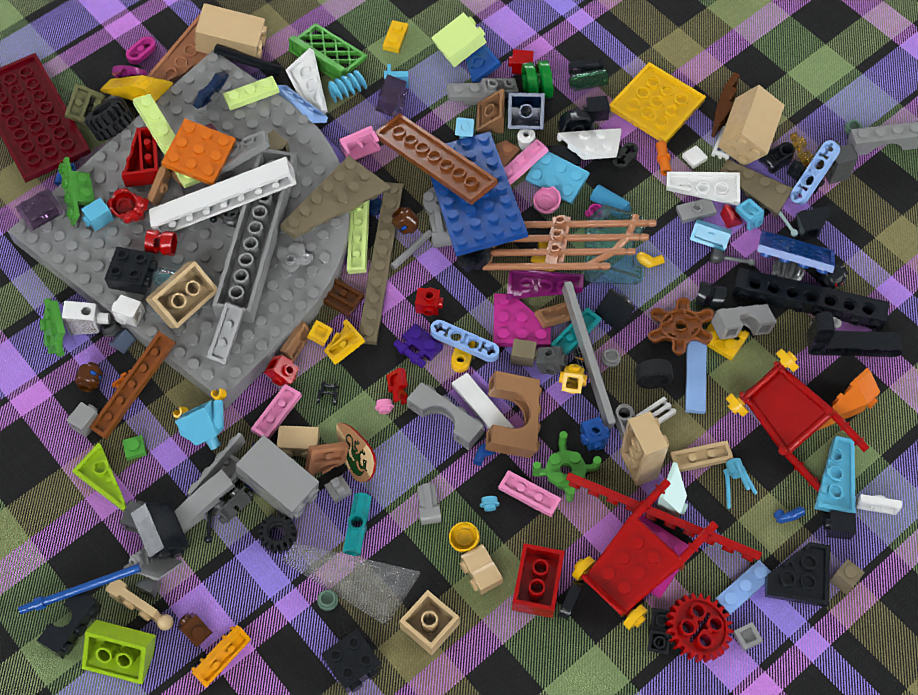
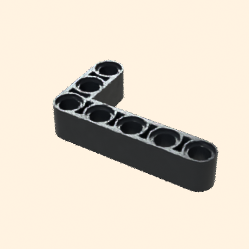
[806,312,903,357]

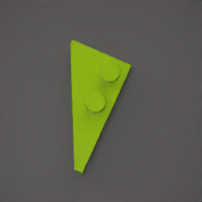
[72,443,127,512]

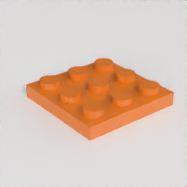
[161,119,236,185]

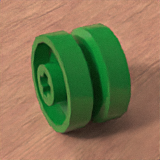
[521,60,553,99]

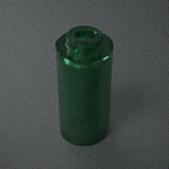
[568,68,609,91]

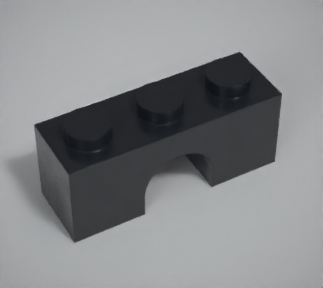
[37,592,101,659]

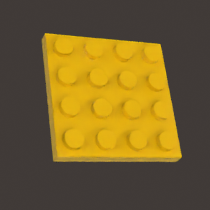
[609,62,706,143]

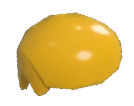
[449,522,480,553]

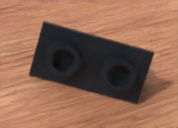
[786,159,825,194]

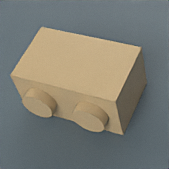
[277,426,320,459]

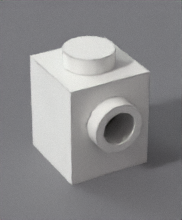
[112,295,145,327]

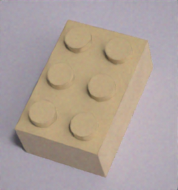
[145,261,217,328]

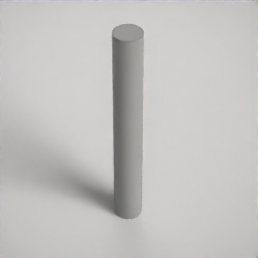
[390,230,431,270]

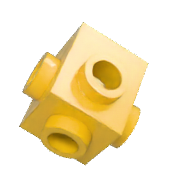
[559,364,587,394]

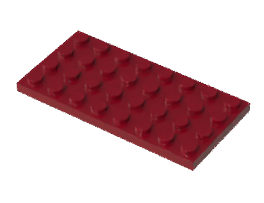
[0,53,91,183]

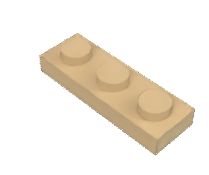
[669,440,733,472]

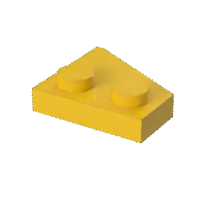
[324,319,366,365]

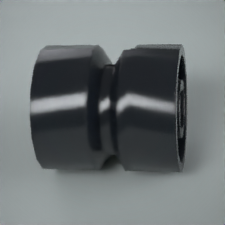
[695,281,727,310]

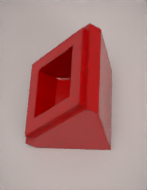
[720,204,743,229]

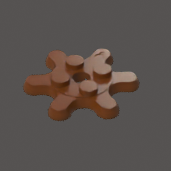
[648,297,714,356]

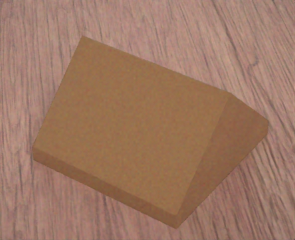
[476,88,505,133]

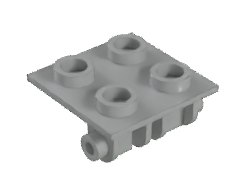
[123,547,183,580]

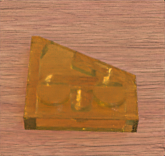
[790,132,814,167]

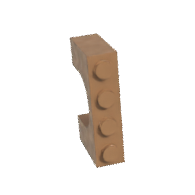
[485,371,542,458]

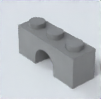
[711,304,777,340]

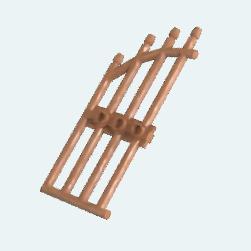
[483,214,657,271]

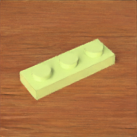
[223,76,280,111]

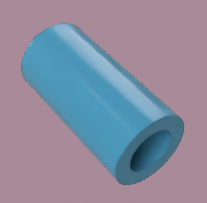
[590,185,631,218]

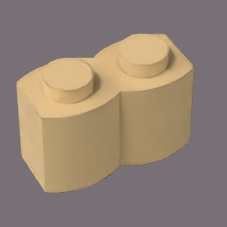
[459,544,503,595]

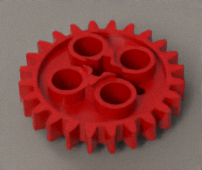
[665,593,734,663]

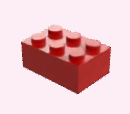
[512,543,565,618]

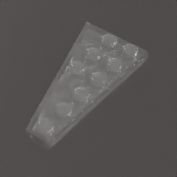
[282,543,420,625]

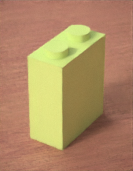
[431,12,487,68]

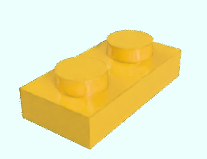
[383,20,409,53]

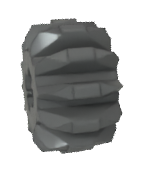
[772,258,805,282]

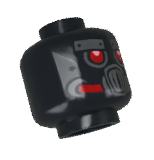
[818,263,848,290]

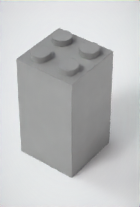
[236,435,319,520]

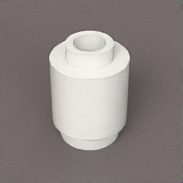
[517,129,536,151]

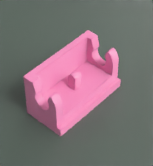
[339,126,381,161]

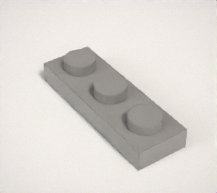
[207,302,245,364]

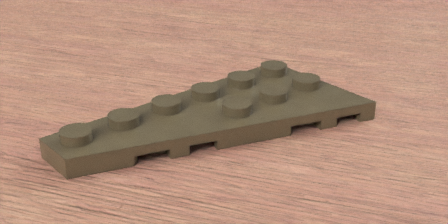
[280,156,392,239]

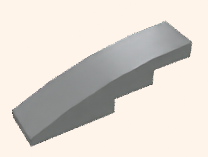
[175,469,235,533]

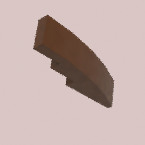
[711,72,740,138]

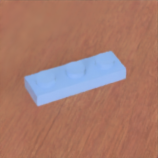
[714,560,771,616]

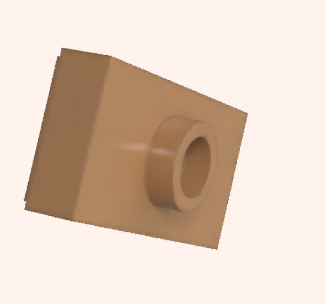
[147,166,172,207]
[535,302,571,329]
[280,321,310,362]

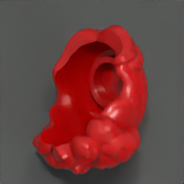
[107,188,149,224]

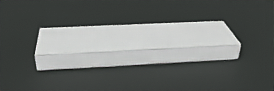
[452,373,514,429]

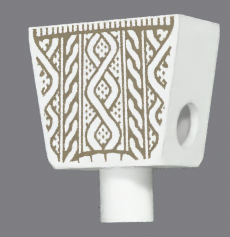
[62,301,111,335]

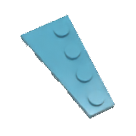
[814,436,856,513]

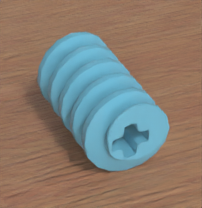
[328,70,367,103]

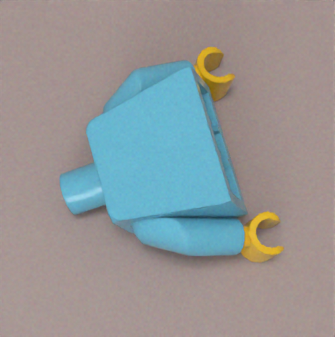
[173,388,227,450]

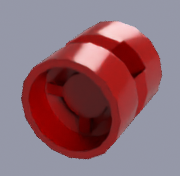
[144,229,177,256]

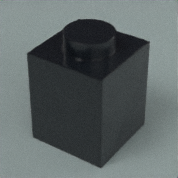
[583,95,610,122]
[823,511,856,540]

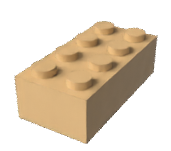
[620,411,669,486]

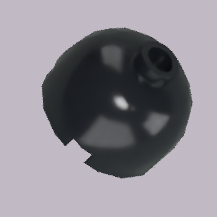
[558,108,594,133]

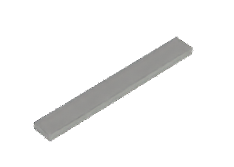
[562,281,616,429]

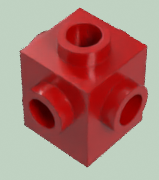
[415,287,444,316]
[263,355,299,386]

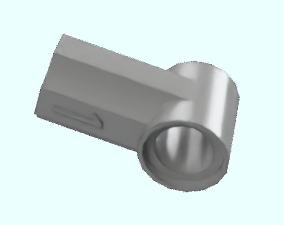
[429,211,452,248]
[418,483,441,525]

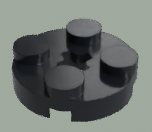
[457,247,493,272]

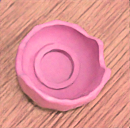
[533,186,561,214]

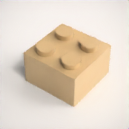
[399,590,460,655]

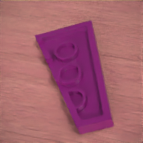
[506,270,584,299]

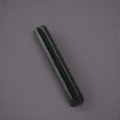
[214,44,281,75]

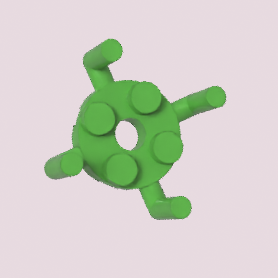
[532,431,601,502]

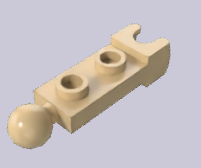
[105,579,174,631]

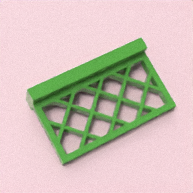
[289,23,367,80]

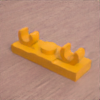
[191,625,251,688]

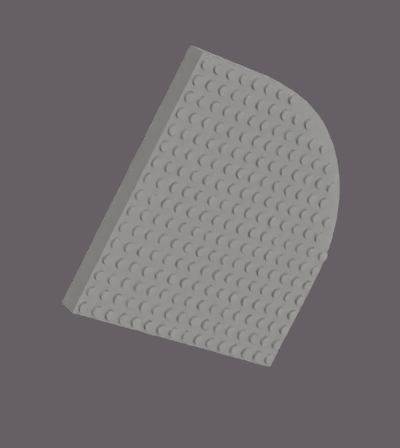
[8,50,350,410]

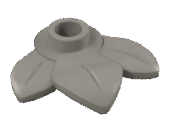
[276,242,313,272]

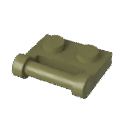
[64,84,106,126]

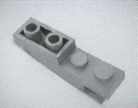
[446,78,519,106]

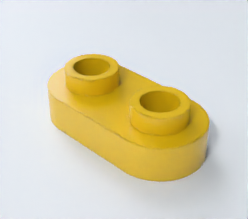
[451,337,475,373]

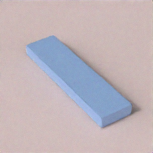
[277,85,328,123]
[685,341,707,414]

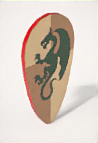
[336,423,376,482]

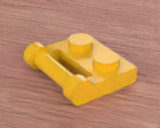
[706,323,750,361]

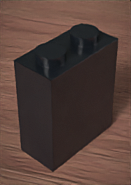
[131,503,190,559]

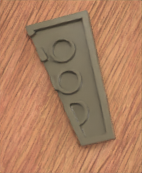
[720,159,793,218]

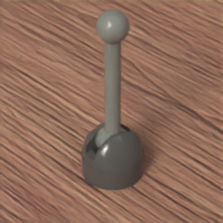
[710,248,756,266]

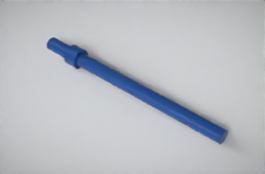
[18,564,141,614]

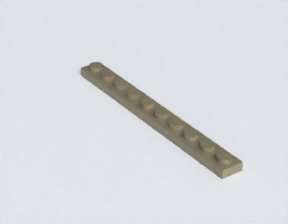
[359,182,404,345]

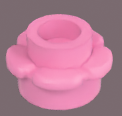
[375,399,394,414]

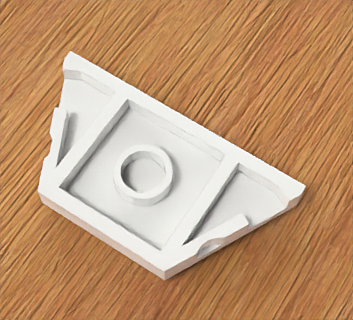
[556,128,621,160]

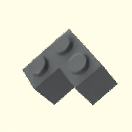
[815,141,858,184]

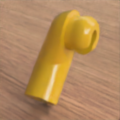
[636,252,665,268]

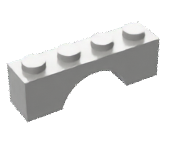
[846,122,918,155]
[407,382,484,450]

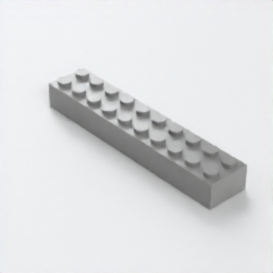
[212,149,298,323]

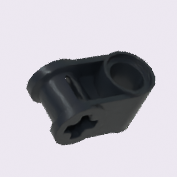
[759,142,795,174]

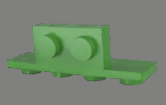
[59,157,95,226]

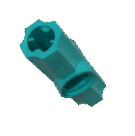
[343,492,372,557]

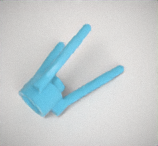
[723,458,757,509]

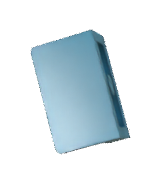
[690,219,732,251]

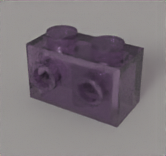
[375,74,408,117]
[15,188,63,232]

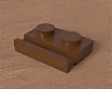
[323,278,365,318]

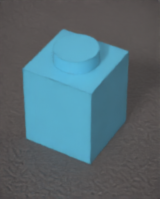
[81,198,114,231]

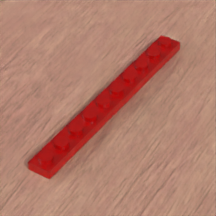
[566,472,762,562]

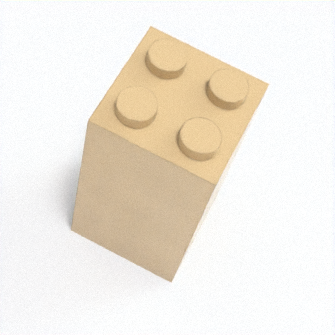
[195,3,267,59]
[718,85,785,166]

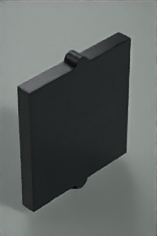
[594,288,636,332]

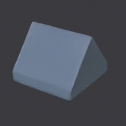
[109,329,136,354]

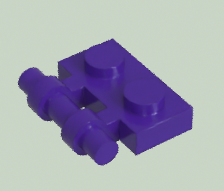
[393,323,443,368]

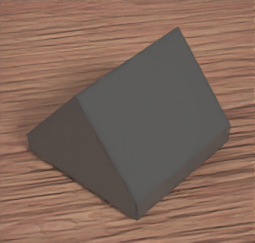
[136,577,161,599]

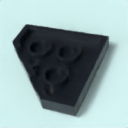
[765,542,830,607]

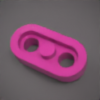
[126,36,156,65]

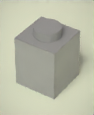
[66,402,98,438]

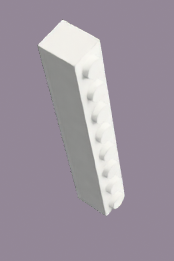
[149,157,297,233]

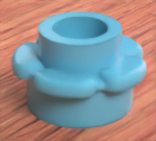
[480,496,500,512]

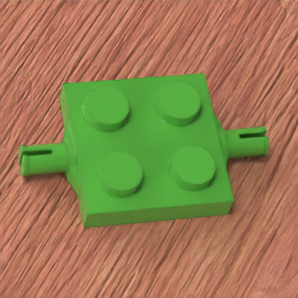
[40,298,66,357]

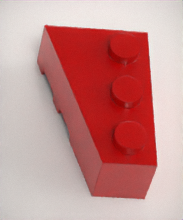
[121,127,161,188]

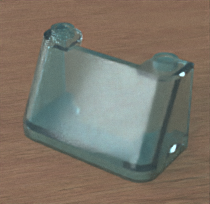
[585,204,644,285]

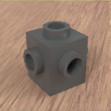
[535,346,568,375]

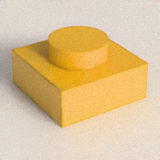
[307,320,333,347]

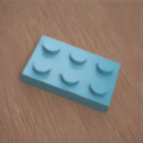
[525,151,590,205]

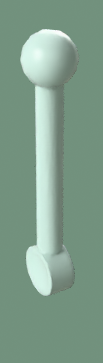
[779,211,798,237]

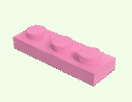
[504,139,549,185]
[251,384,302,439]
[498,470,561,517]

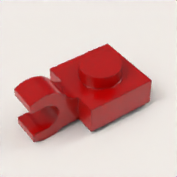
[386,367,408,405]

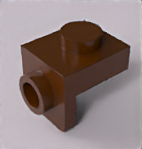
[177,612,213,648]

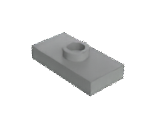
[676,199,717,224]

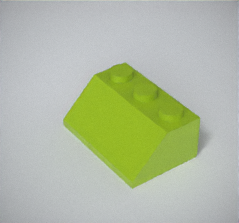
[82,620,156,685]

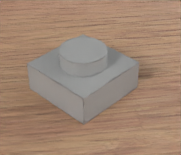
[733,622,763,652]

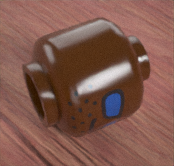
[392,207,419,234]
[74,362,104,392]

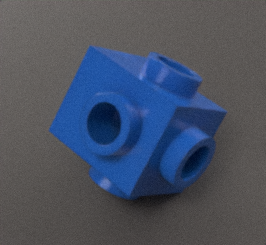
[580,416,610,451]

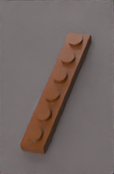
[89,331,176,439]

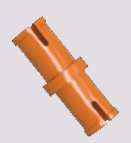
[655,141,672,176]

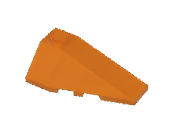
[817,368,880,431]

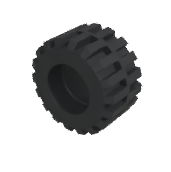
[84,97,134,141]

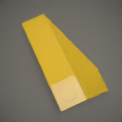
[100,75,173,102]

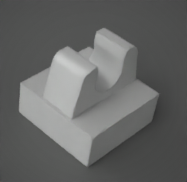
[324,475,352,504]

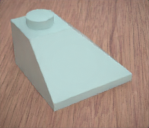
[656,462,688,518]

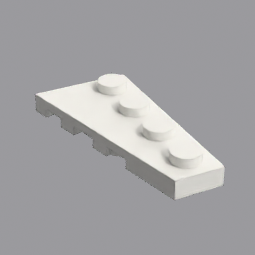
[286,48,328,114]
[666,172,740,206]

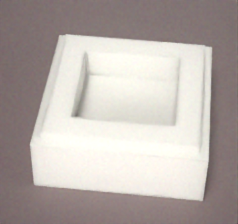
[682,145,708,169]

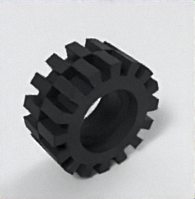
[258,513,297,554]

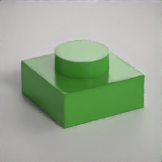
[122,435,147,461]

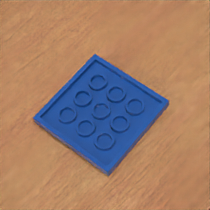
[757,230,835,274]

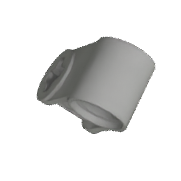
[614,404,636,441]

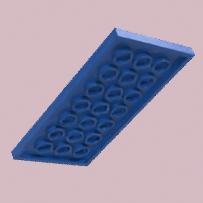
[430,131,528,257]

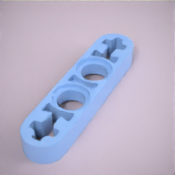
[790,140,840,205]
[430,320,499,362]

